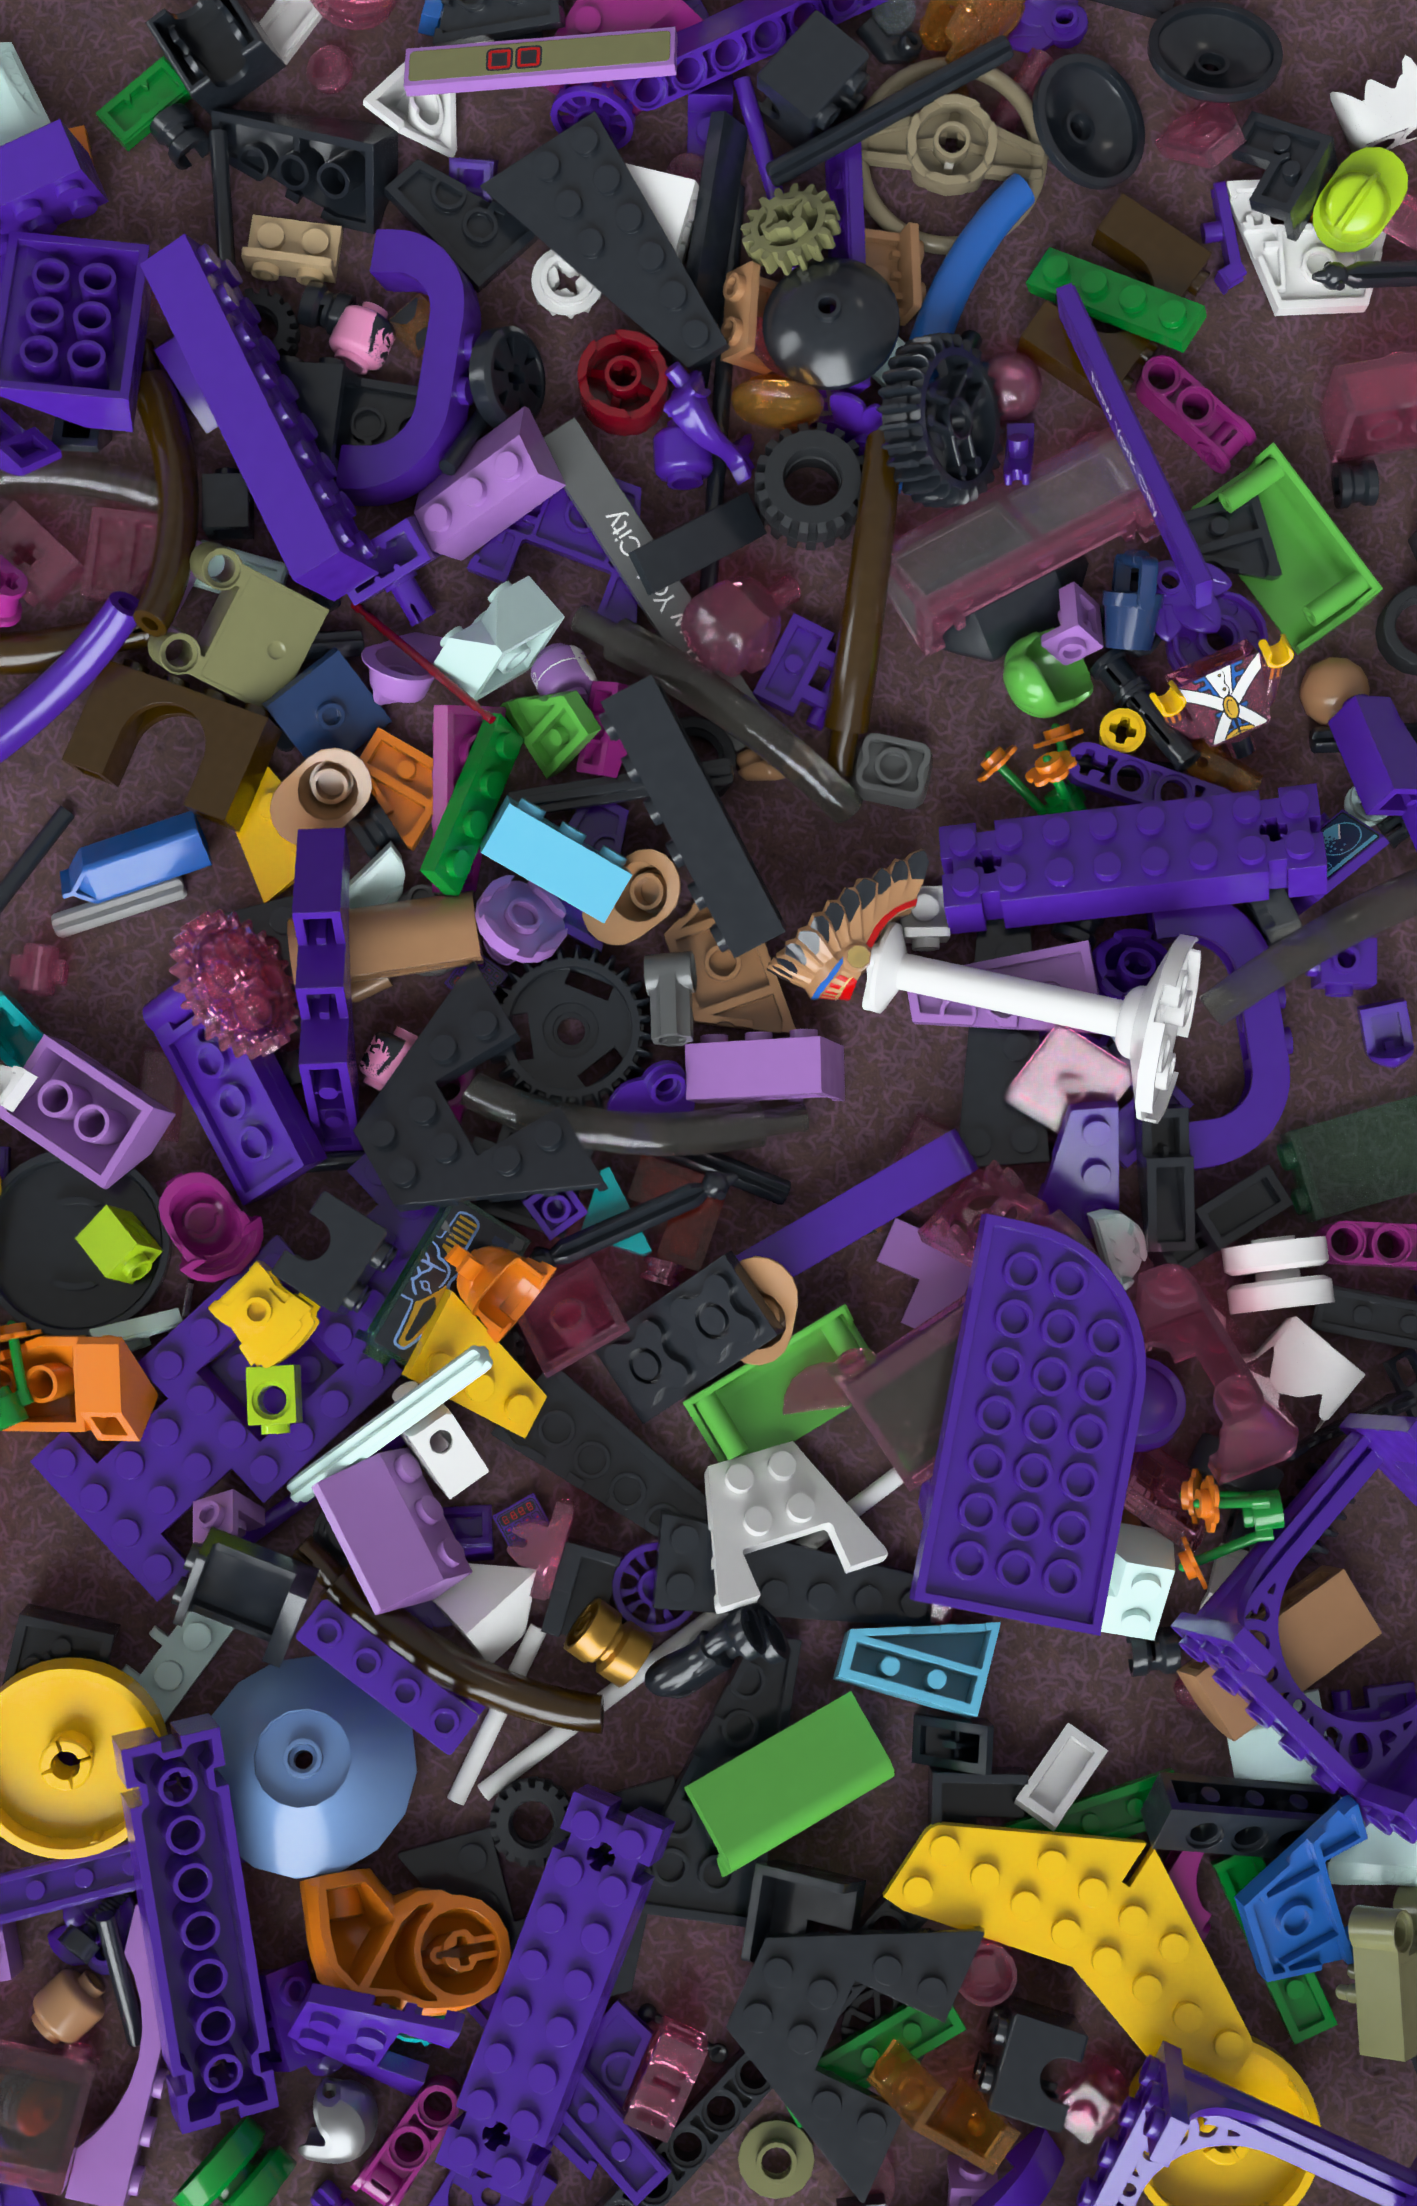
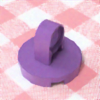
[475,875,568,965]

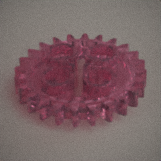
[169,909,300,1060]

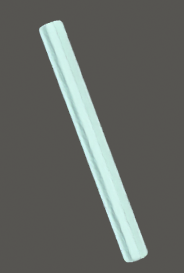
[287,1345,493,1502]

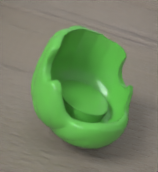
[1003,628,1093,718]

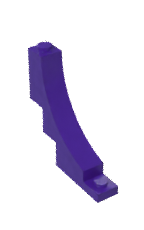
[1328,694,1417,851]
[292,828,363,1152]

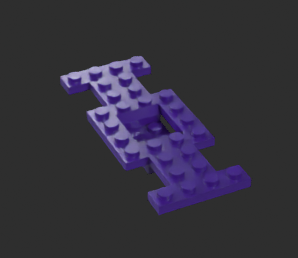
[30,1153,450,1602]

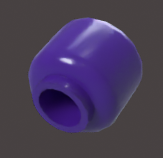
[652,419,714,490]

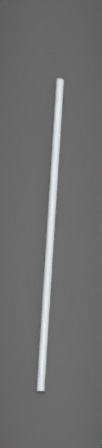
[477,1431,941,1801]

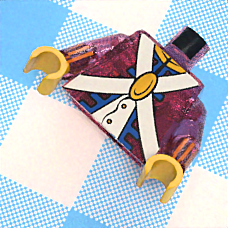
[1149,634,1294,759]

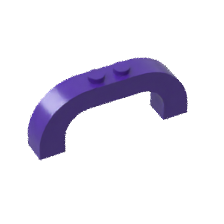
[335,229,481,506]
[1145,904,1293,1171]

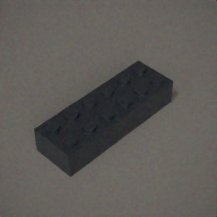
[598,674,787,958]

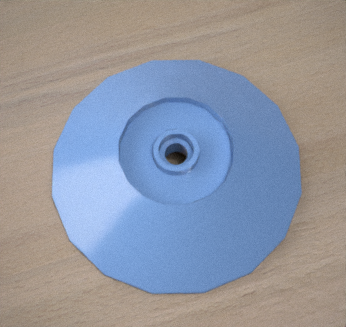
[211,1655,417,1879]

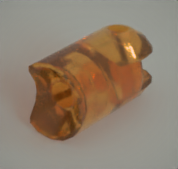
[1187,738,1264,793]

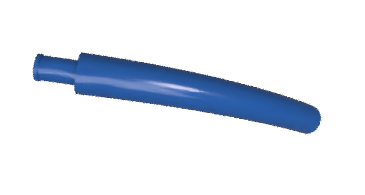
[898,173,1035,495]

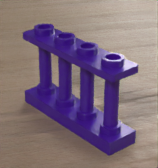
[296,1599,485,1755]

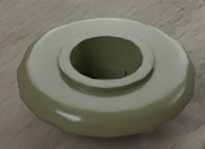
[738,2119,815,2199]

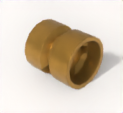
[564,1598,654,1688]

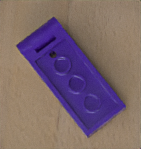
[143,959,328,1206]

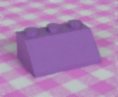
[414,406,566,561]
[0,1034,176,1189]
[311,1447,472,1615]

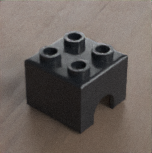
[145,0,286,115]
[757,10,870,148]
[272,1191,399,1315]
[972,1994,1089,2133]

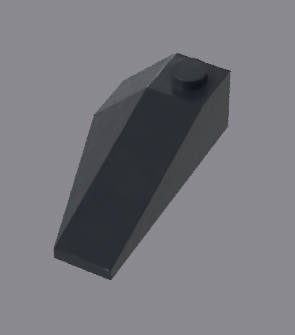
[211,108,398,234]

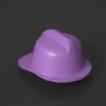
[361,632,443,705]

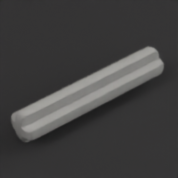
[51,876,187,938]

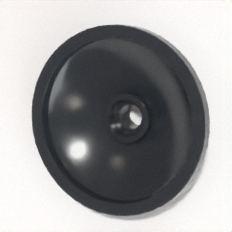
[1147,1,1283,104]
[1032,53,1145,190]
[762,257,900,390]

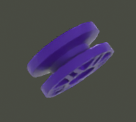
[1165,591,1269,679]

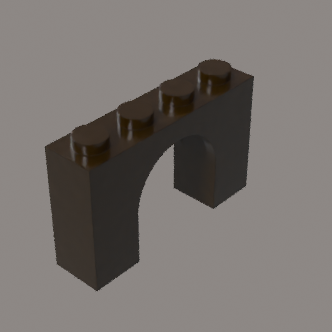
[1016,193,1212,409]
[61,659,282,832]

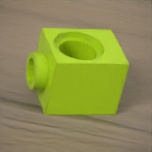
[75,1205,163,1284]
[246,1365,303,1435]

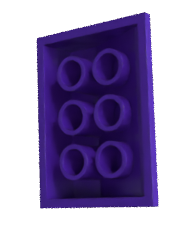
[0,231,152,432]

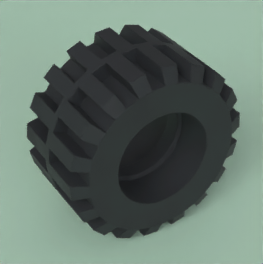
[754,423,864,550]

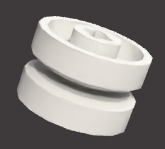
[1221,1235,1335,1314]

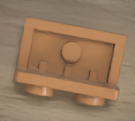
[865,222,926,326]
[721,261,778,374]

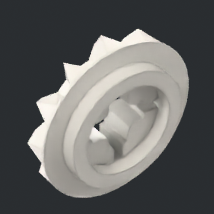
[531,250,601,319]

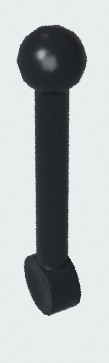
[638,2003,728,2064]

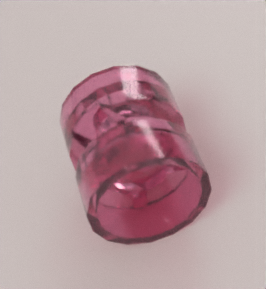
[959,1937,1017,2007]

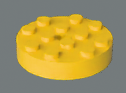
[0,1658,168,1859]
[1125,2036,1321,2206]

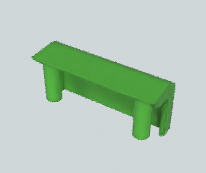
[1191,442,1383,655]
[683,1304,890,1463]
[684,1691,895,1878]

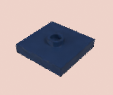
[262,647,392,760]

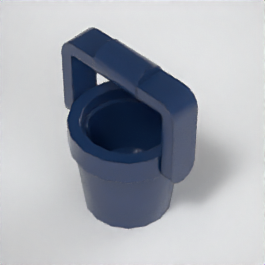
[1102,549,1164,651]

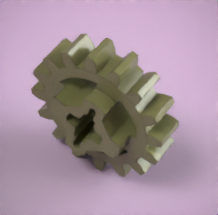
[741,183,841,275]

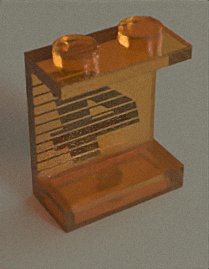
[866,2039,1020,2175]

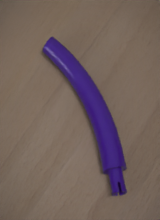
[0,591,139,763]

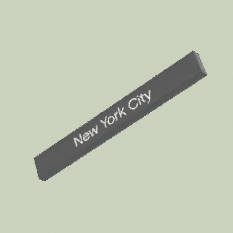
[543,417,775,754]

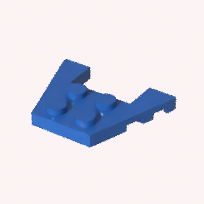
[1234,1795,1368,1982]

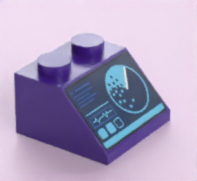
[1284,809,1390,916]

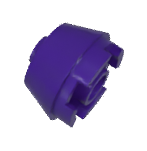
[1092,929,1168,1000]

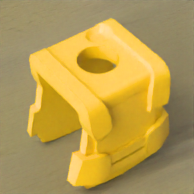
[208,1261,321,1368]

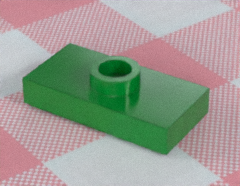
[96,56,192,152]

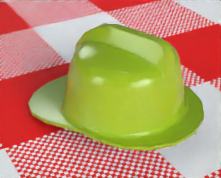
[1313,147,1408,253]

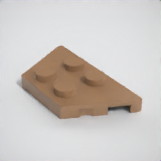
[664,903,796,1035]

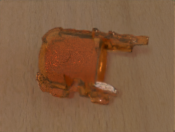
[919,0,1026,64]

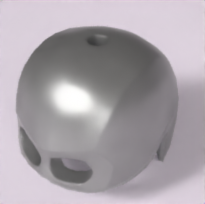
[298,2077,378,2164]

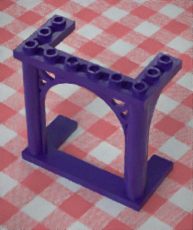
[1170,1413,1417,1844]
[1076,2041,1417,2206]

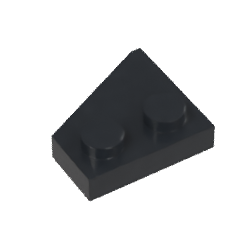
[1182,495,1282,581]

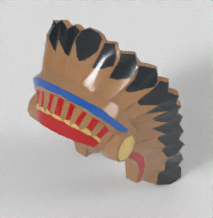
[767,849,929,1001]

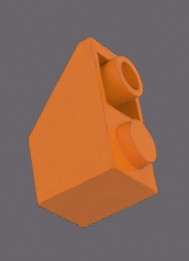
[76,1335,159,1441]

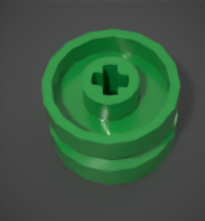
[171,2115,297,2206]

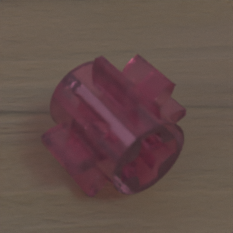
[9,943,69,996]

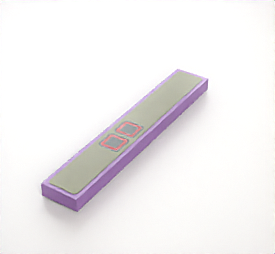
[404,27,678,97]

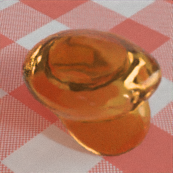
[731,374,824,430]

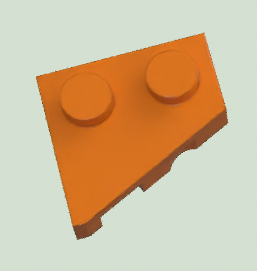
[360,727,433,851]

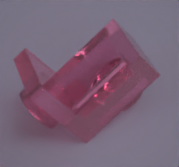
[1059,2055,1131,2146]

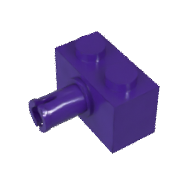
[347,516,442,627]

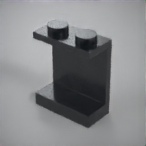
[276,355,361,482]

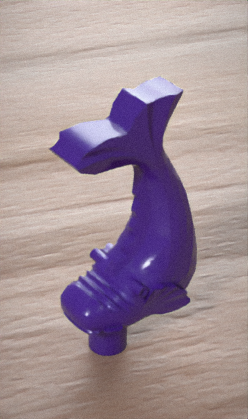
[664,361,755,486]

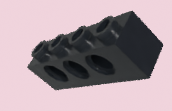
[1140,1772,1340,1862]

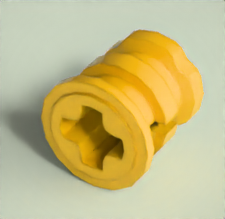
[1099,708,1146,755]

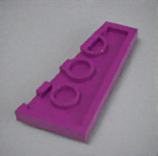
[432,705,506,893]

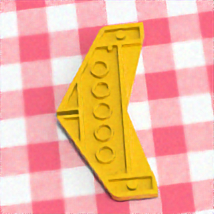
[882,1822,1252,2086]

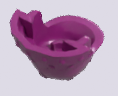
[159,1172,264,1282]

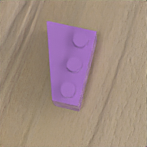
[685,1029,845,1104]

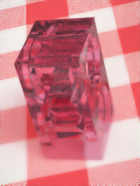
[623,2015,708,2143]

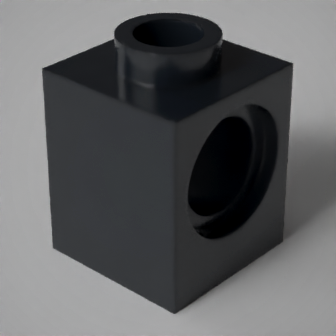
[202,467,254,540]

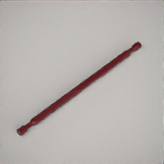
[350,603,496,724]

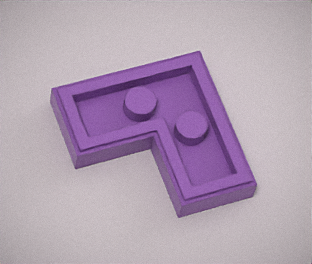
[876,1218,974,1341]

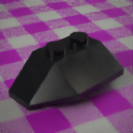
[908,524,1089,662]

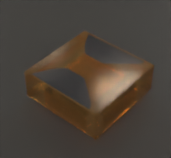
[389,293,430,359]

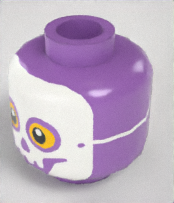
[530,643,597,705]

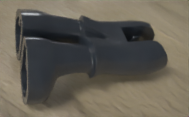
[645,1605,790,1699]

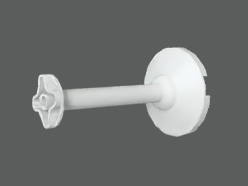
[862,922,1201,1124]

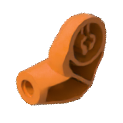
[300,1868,511,2016]

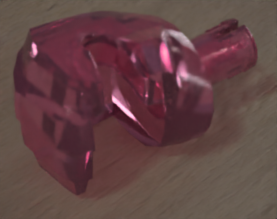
[681,575,801,677]

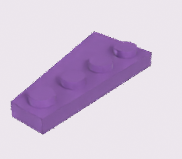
[907,940,1099,1034]

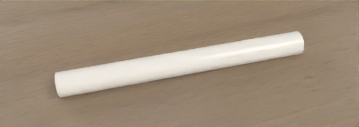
[447,1623,547,1805]

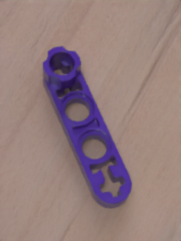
[1066,742,1232,805]

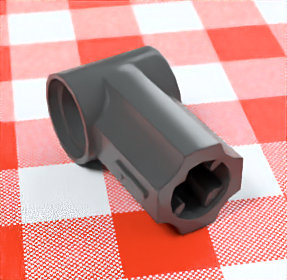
[644,951,697,1047]

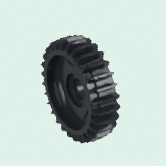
[876,332,1005,508]
[490,945,653,1116]

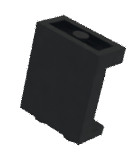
[171,1527,320,1668]

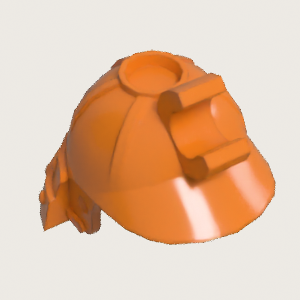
[444,1243,557,1344]

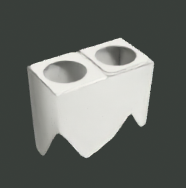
[1330,55,1417,153]
[1241,1316,1365,1433]

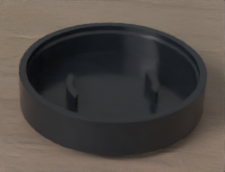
[0,1152,172,1337]

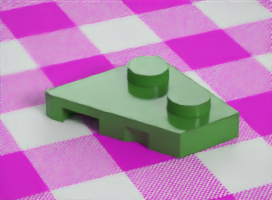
[500,690,601,779]

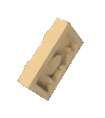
[241,214,343,286]

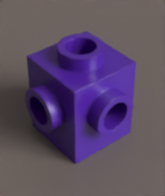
[1304,929,1377,997]

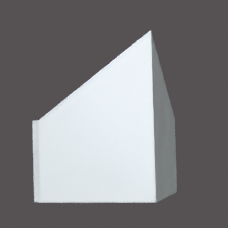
[363,46,457,157]
[432,1563,538,1663]

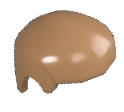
[1299,657,1370,726]

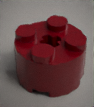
[577,329,669,436]

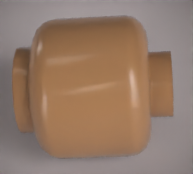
[31,1969,105,2044]

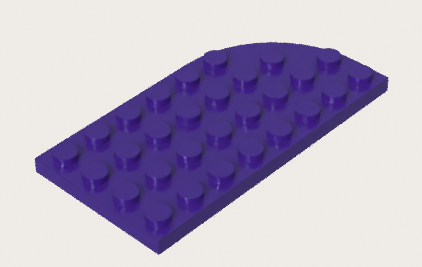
[909,1214,1146,1636]

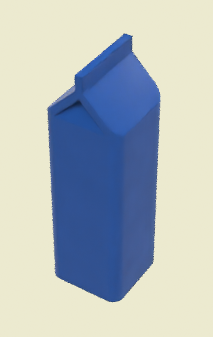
[60,811,212,904]

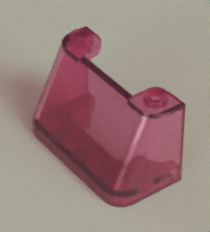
[1135,1263,1299,1485]

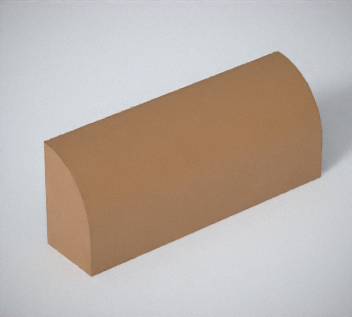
[287,890,484,985]
[1177,1565,1382,1741]

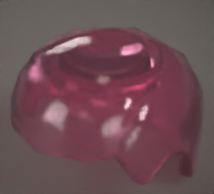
[985,350,1043,422]

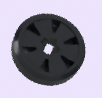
[469,326,546,428]

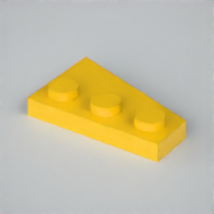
[236,767,297,903]
[401,1289,547,1438]

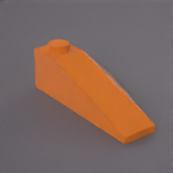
[0,1335,91,1432]

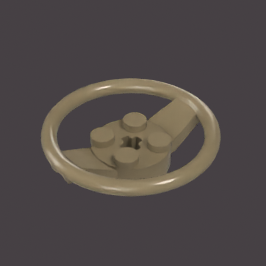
[861,56,1048,255]

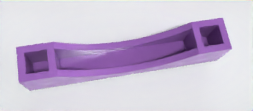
[65,1903,169,2206]

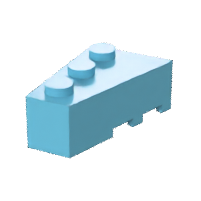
[480,795,632,923]
[833,1622,1001,1719]

